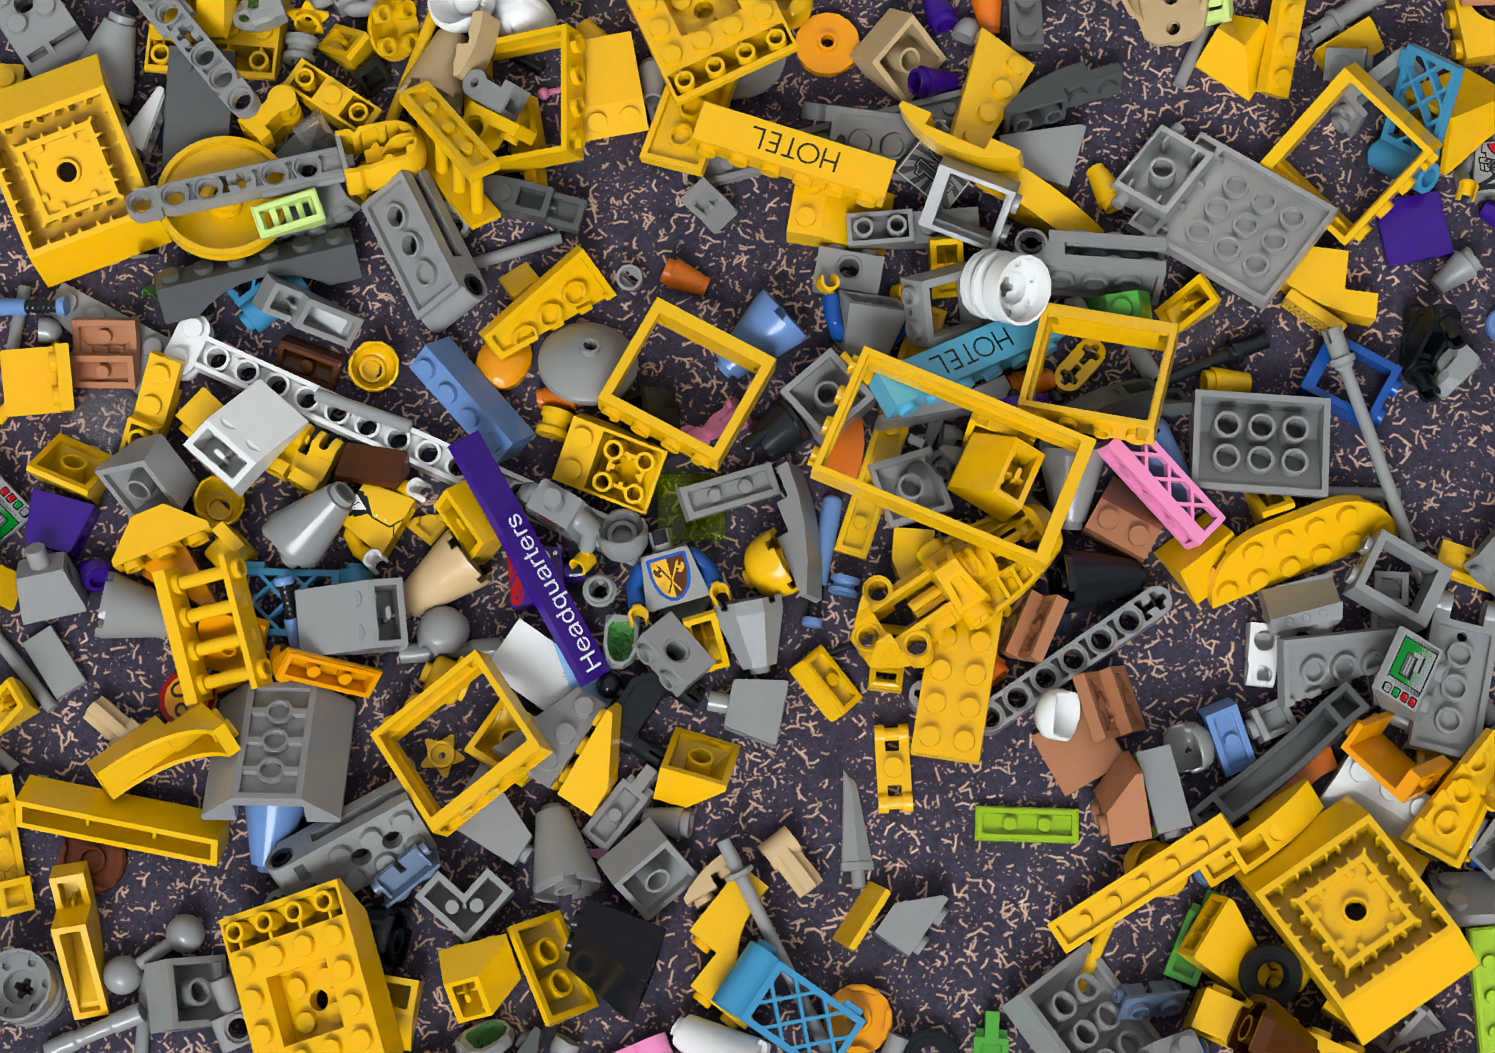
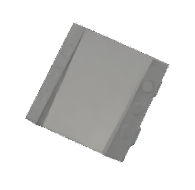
[1258,571,1343,637]

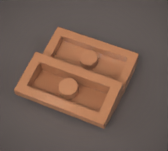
[69,317,141,389]
[997,589,1069,663]
[1072,665,1147,743]
[1031,708,1124,797]

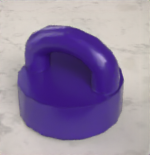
[79,559,115,592]

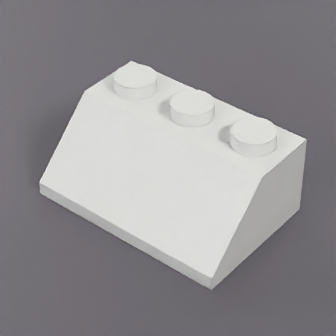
[1318,753,1431,849]

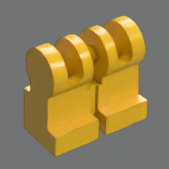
[237,85,304,152]
[265,423,346,495]

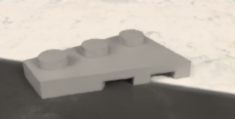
[492,686,607,789]

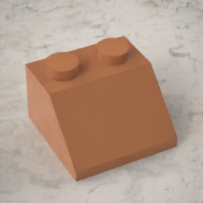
[1081,476,1164,565]
[1090,751,1152,846]

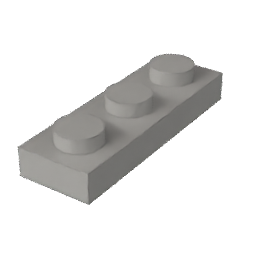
[675,462,781,523]

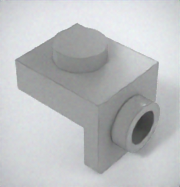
[1323,46,1374,81]
[680,176,738,234]
[1244,699,1298,745]

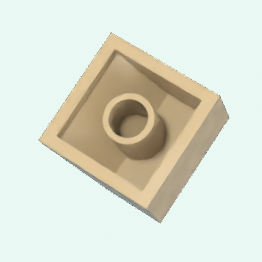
[849,8,947,102]

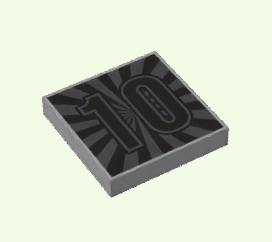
[894,118,971,209]

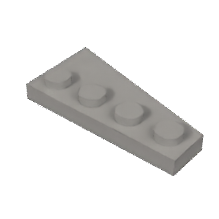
[49,282,170,395]
[1277,626,1399,709]

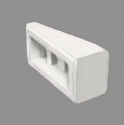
[128,86,166,160]

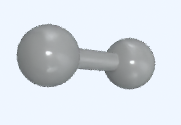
[103,914,205,995]

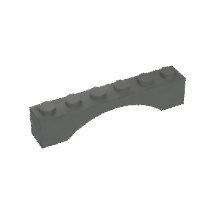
[153,228,362,324]
[1189,681,1370,829]

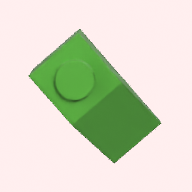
[1084,290,1152,319]

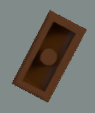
[274,335,348,392]
[334,443,410,489]

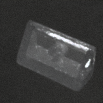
[292,108,336,152]

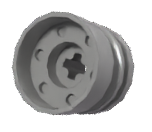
[0,948,68,1028]

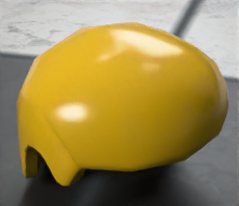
[776,0,814,31]
[348,341,399,392]
[193,475,245,527]

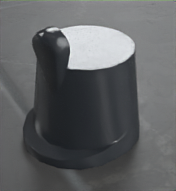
[741,396,812,463]

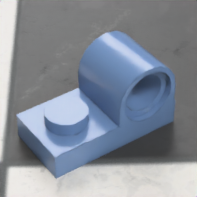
[1196,697,1256,778]

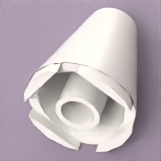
[670,1014,771,1053]

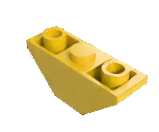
[283,58,383,132]
[111,503,215,574]

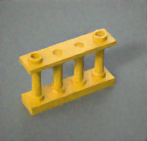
[399,80,501,230]
[152,551,273,706]

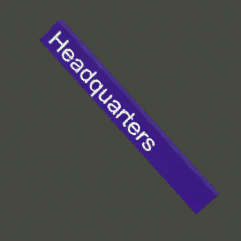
[448,430,611,687]

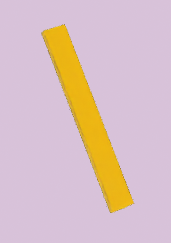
[834,306,947,561]

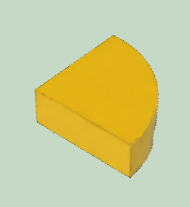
[405,514,449,547]

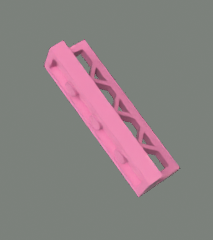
[1097,418,1226,550]

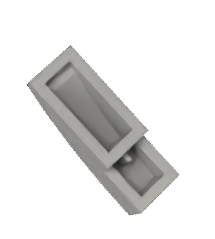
[252,273,364,349]

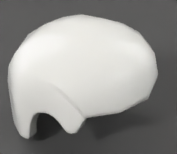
[1034,688,1081,741]

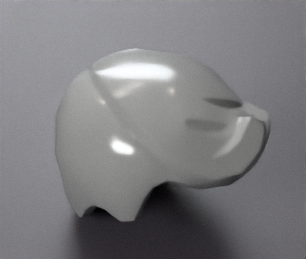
[597,509,648,563]

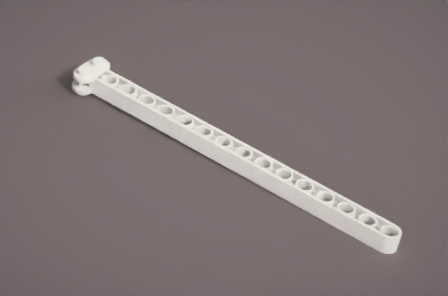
[164,315,653,566]

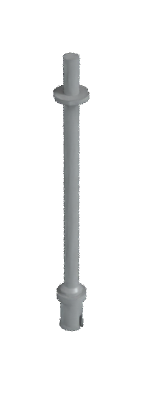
[1320,325,1427,584]
[716,837,838,1053]

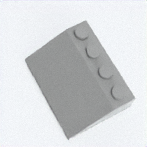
[1188,389,1331,498]
[1001,941,1162,1053]

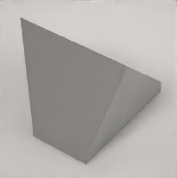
[1371,1004,1446,1053]

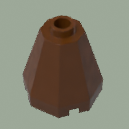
[1227,994,1320,1053]

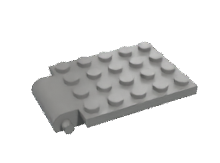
[1110,122,1338,310]

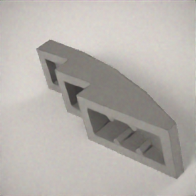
[776,461,822,603]

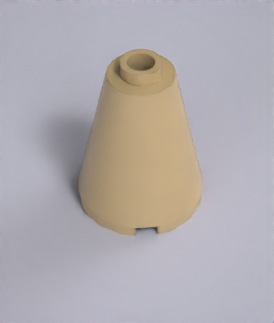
[398,29,468,116]
[403,529,493,617]

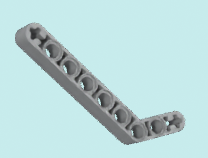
[908,586,1172,736]

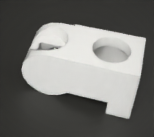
[1244,622,1280,688]

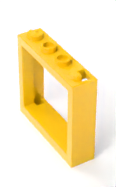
[464,23,586,176]
[1259,62,1443,246]
[598,297,777,471]
[1017,302,1179,445]
[370,649,553,837]

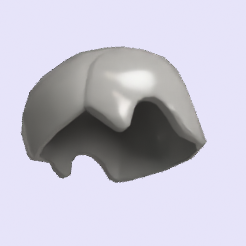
[416,605,470,655]
[1163,722,1215,774]

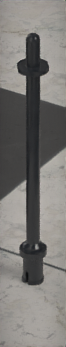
[1034,329,1270,444]

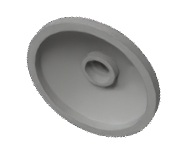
[538,322,638,406]

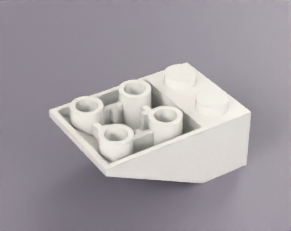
[183,378,309,497]

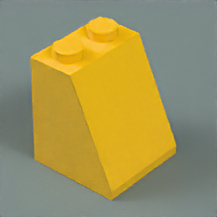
[1399,66,1495,175]

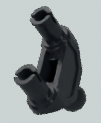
[1399,303,1469,403]
[596,672,705,769]

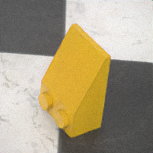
[583,31,649,141]
[786,185,895,257]

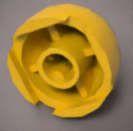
[742,529,799,598]

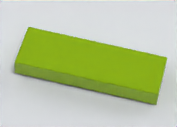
[974,806,1079,844]

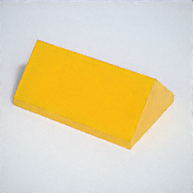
[506,910,599,1027]

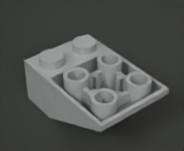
[294,577,409,657]

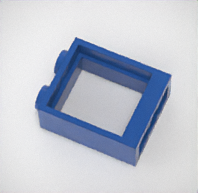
[1295,337,1403,429]

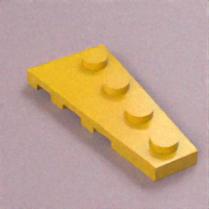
[949,27,1035,149]
[478,245,617,360]
[1399,727,1495,869]

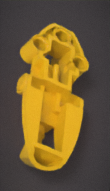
[850,504,1063,669]

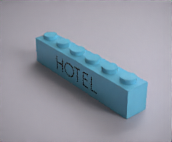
[868,317,1063,420]

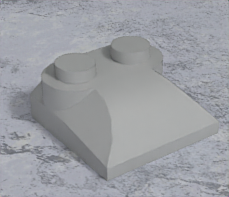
[867,446,954,529]

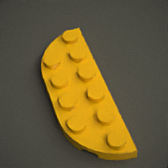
[1207,494,1399,609]

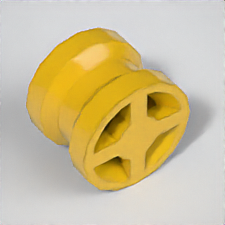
[535,405,574,442]

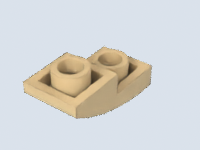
[453,11,501,81]
[683,847,742,909]

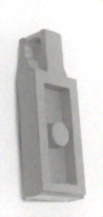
[581,764,659,853]

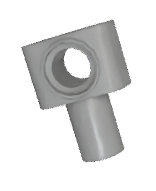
[209,973,251,1053]

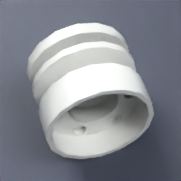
[960,248,1051,326]

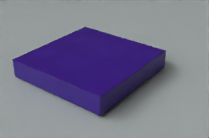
[1375,191,1454,268]

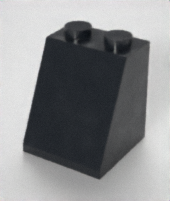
[564,899,667,1022]

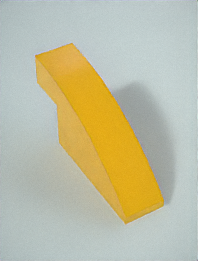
[975,167,1104,237]
[1280,246,1379,327]
[49,860,110,1020]

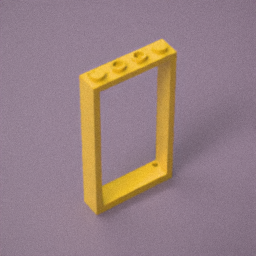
[807,346,1097,573]

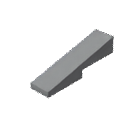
[874,375,1011,431]

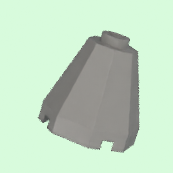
[713,593,783,675]

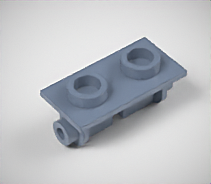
[370,841,441,909]
[1113,979,1190,1020]

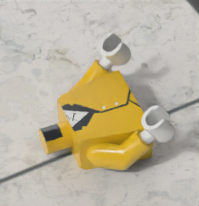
[343,477,431,575]

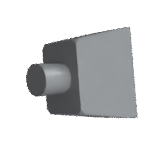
[16,542,89,625]
[707,679,789,748]

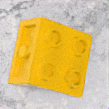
[0,343,75,417]

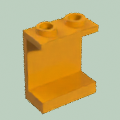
[1340,711,1453,803]

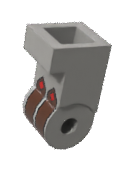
[462,69,531,122]

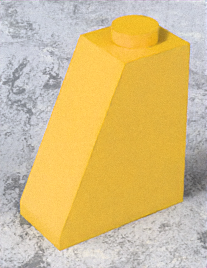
[1176,893,1270,1000]

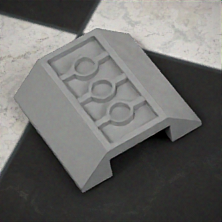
[201,681,357,822]

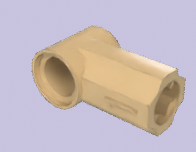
[83,696,141,746]
[757,826,823,899]

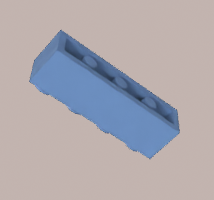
[409,336,536,464]

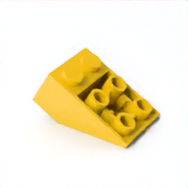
[552,413,668,515]

